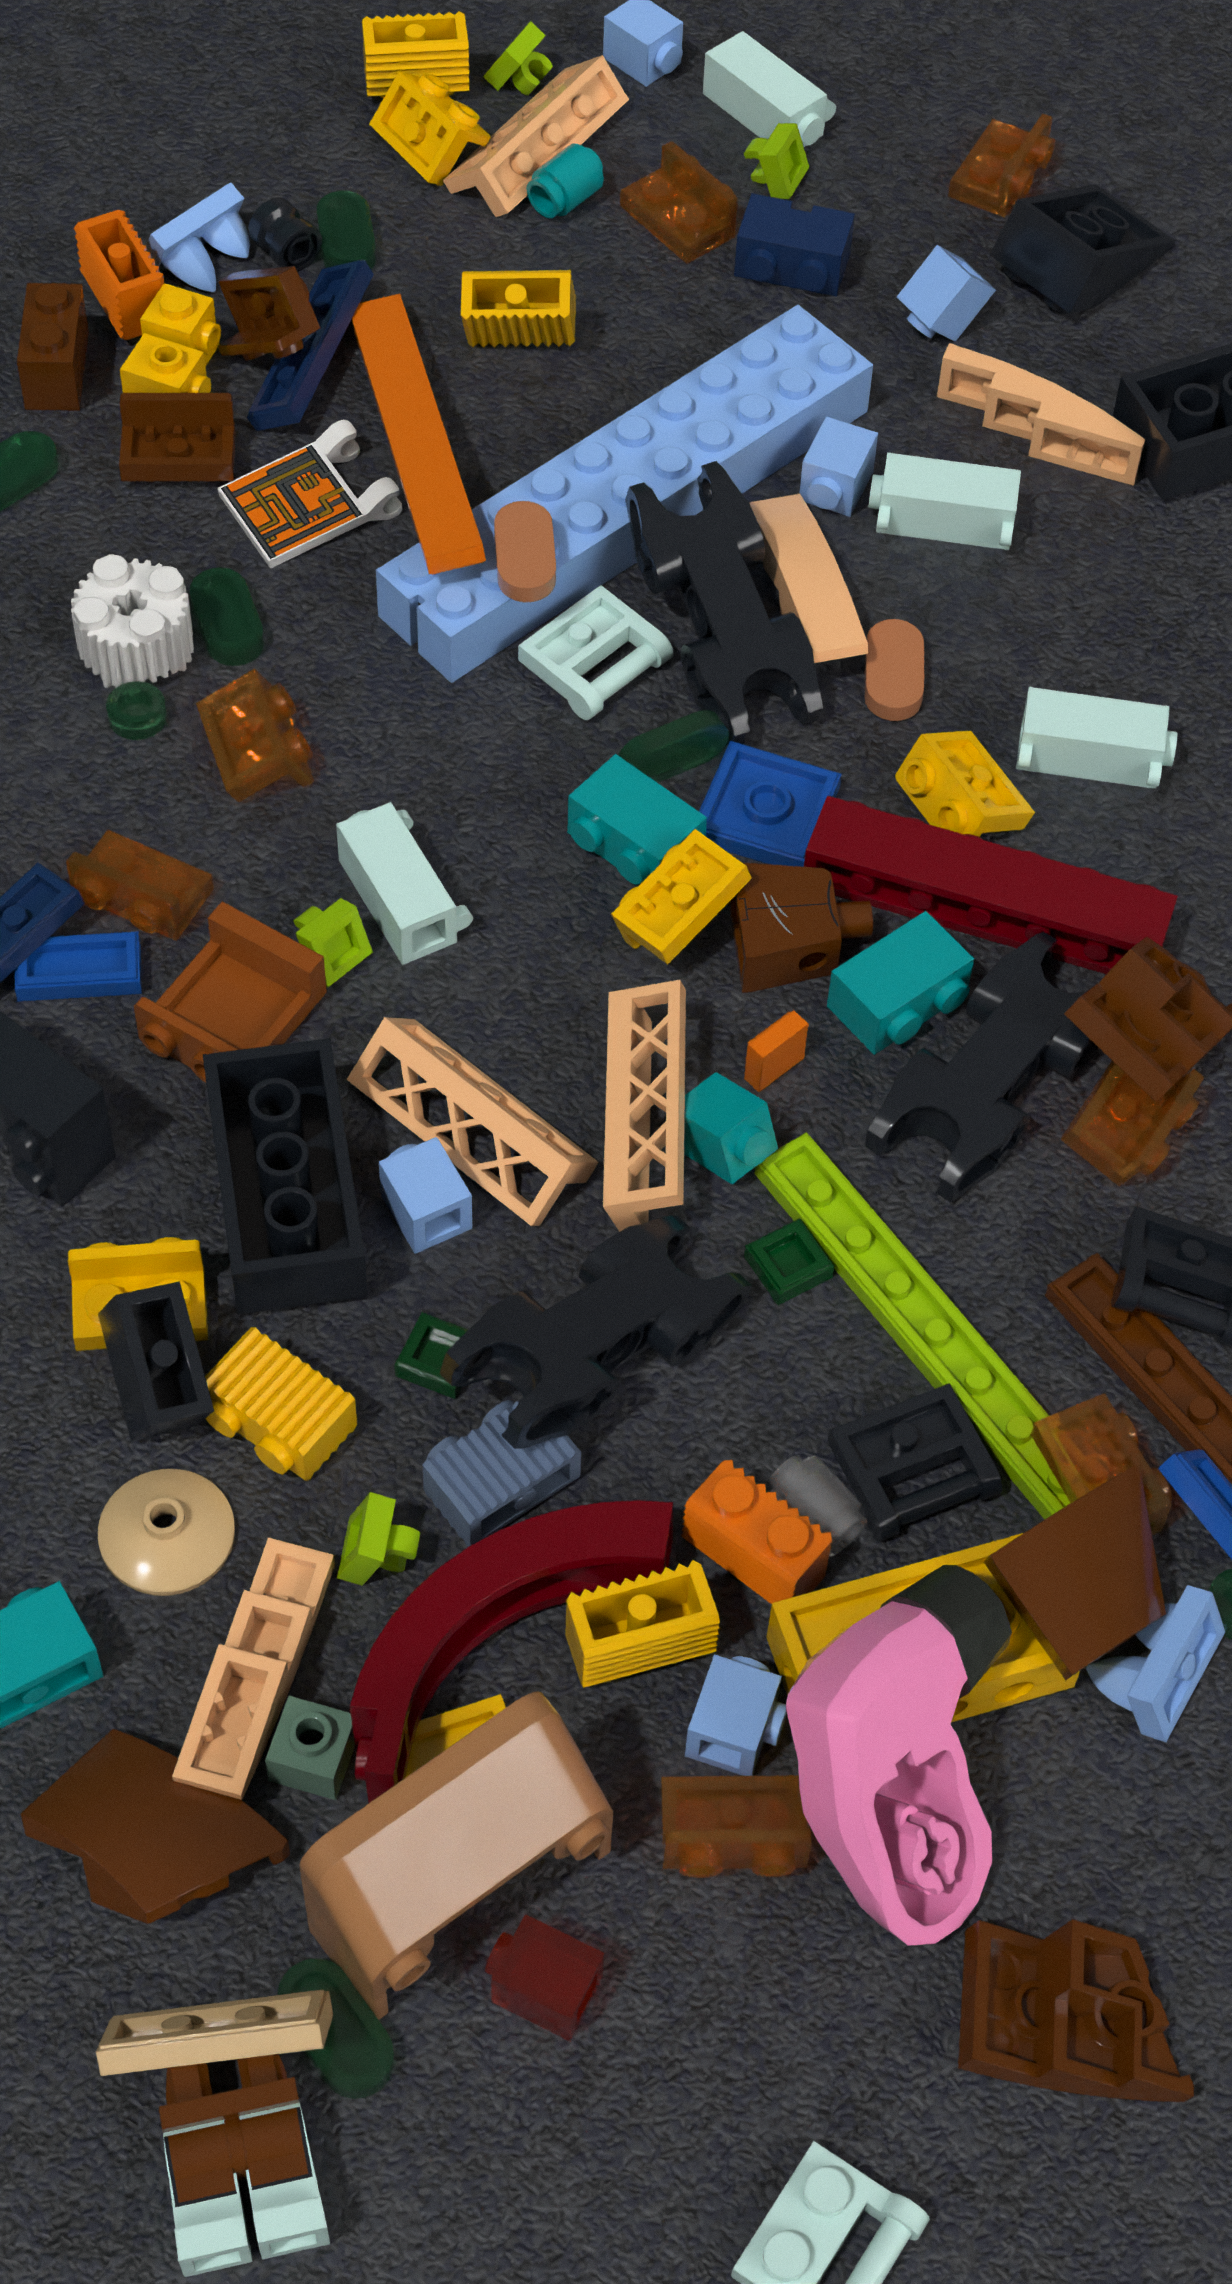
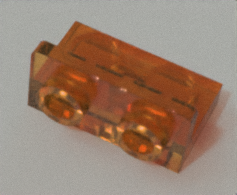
[948,113,1055,218]
[620,141,738,264]
[196,668,314,803]
[66,829,214,941]
[1031,1393,1172,1535]

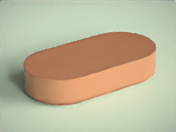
[494,501,556,602]
[864,619,924,721]

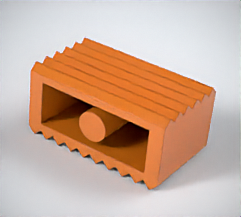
[74,210,164,340]
[681,1460,832,1604]

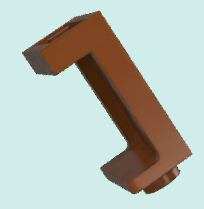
[134,901,327,1083]

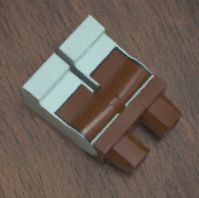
[159,2054,330,2277]

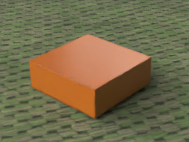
[744,1010,809,1092]

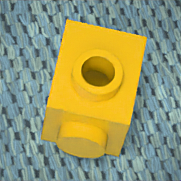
[140,283,221,366]
[120,333,211,393]

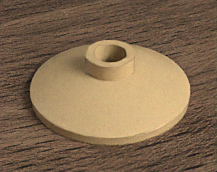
[98,1469,235,1596]

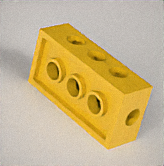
[766,1533,1080,1723]

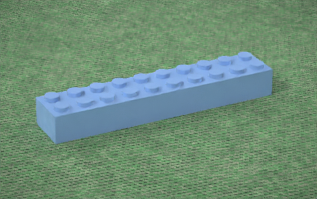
[376,304,873,683]

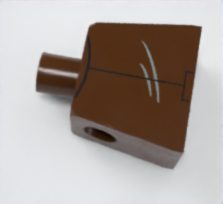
[729,862,873,993]

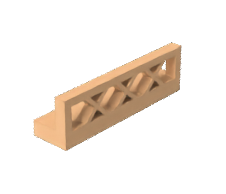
[443,55,629,217]
[603,980,686,1232]
[347,1017,599,1226]

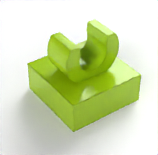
[483,21,553,96]
[743,123,809,199]
[293,898,373,987]
[337,1492,421,1586]

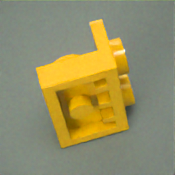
[369,71,491,186]
[895,731,1035,837]
[611,829,752,965]
[68,1237,208,1351]

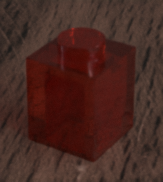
[485,1914,605,2041]

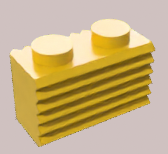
[362,11,469,98]
[461,270,576,348]
[205,1327,357,1481]
[565,1560,720,1688]

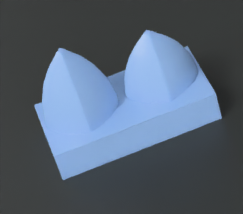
[146,182,250,293]
[1086,1585,1225,1742]

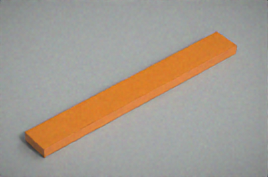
[351,294,486,575]

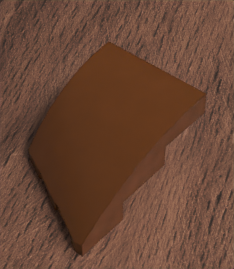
[1064,937,1232,1102]
[984,1465,1166,1680]
[20,1728,290,1924]
[958,1919,1194,2102]

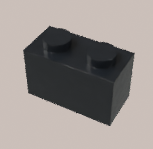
[98,1281,214,1442]

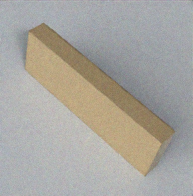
[96,1989,333,2076]

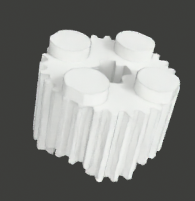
[71,554,194,693]

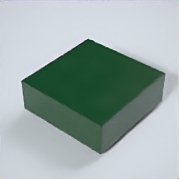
[744,1218,834,1306]
[394,1312,468,1399]

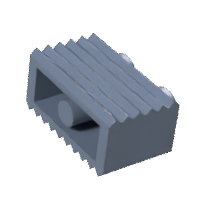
[422,1400,581,1547]

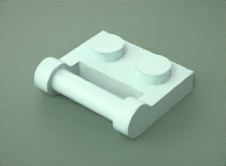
[518,585,673,720]
[731,2141,930,2284]

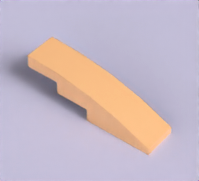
[937,343,1145,486]
[749,494,868,663]
[172,1537,335,1800]

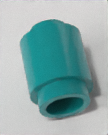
[526,143,604,218]

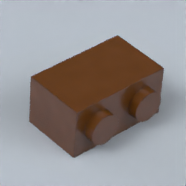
[17,283,89,411]

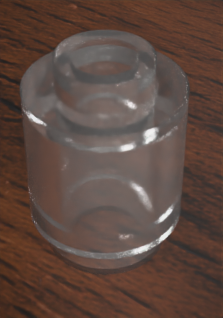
[769,1455,868,1557]

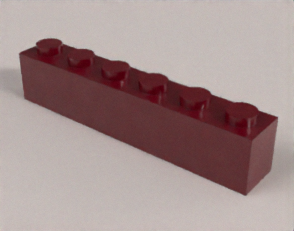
[804,795,1178,974]

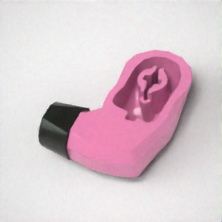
[786,1565,1012,1946]

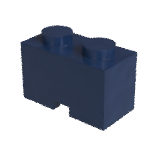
[734,193,855,297]

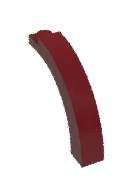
[350,1500,673,1803]

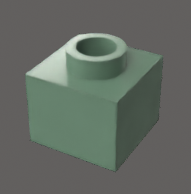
[265,1696,356,1800]

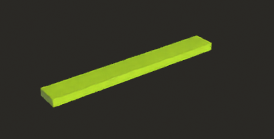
[754,1132,1106,1520]

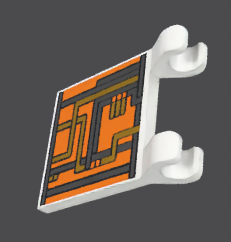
[217,419,402,569]

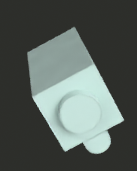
[703,31,836,147]
[868,453,1021,550]
[1016,687,1177,789]
[336,802,473,965]

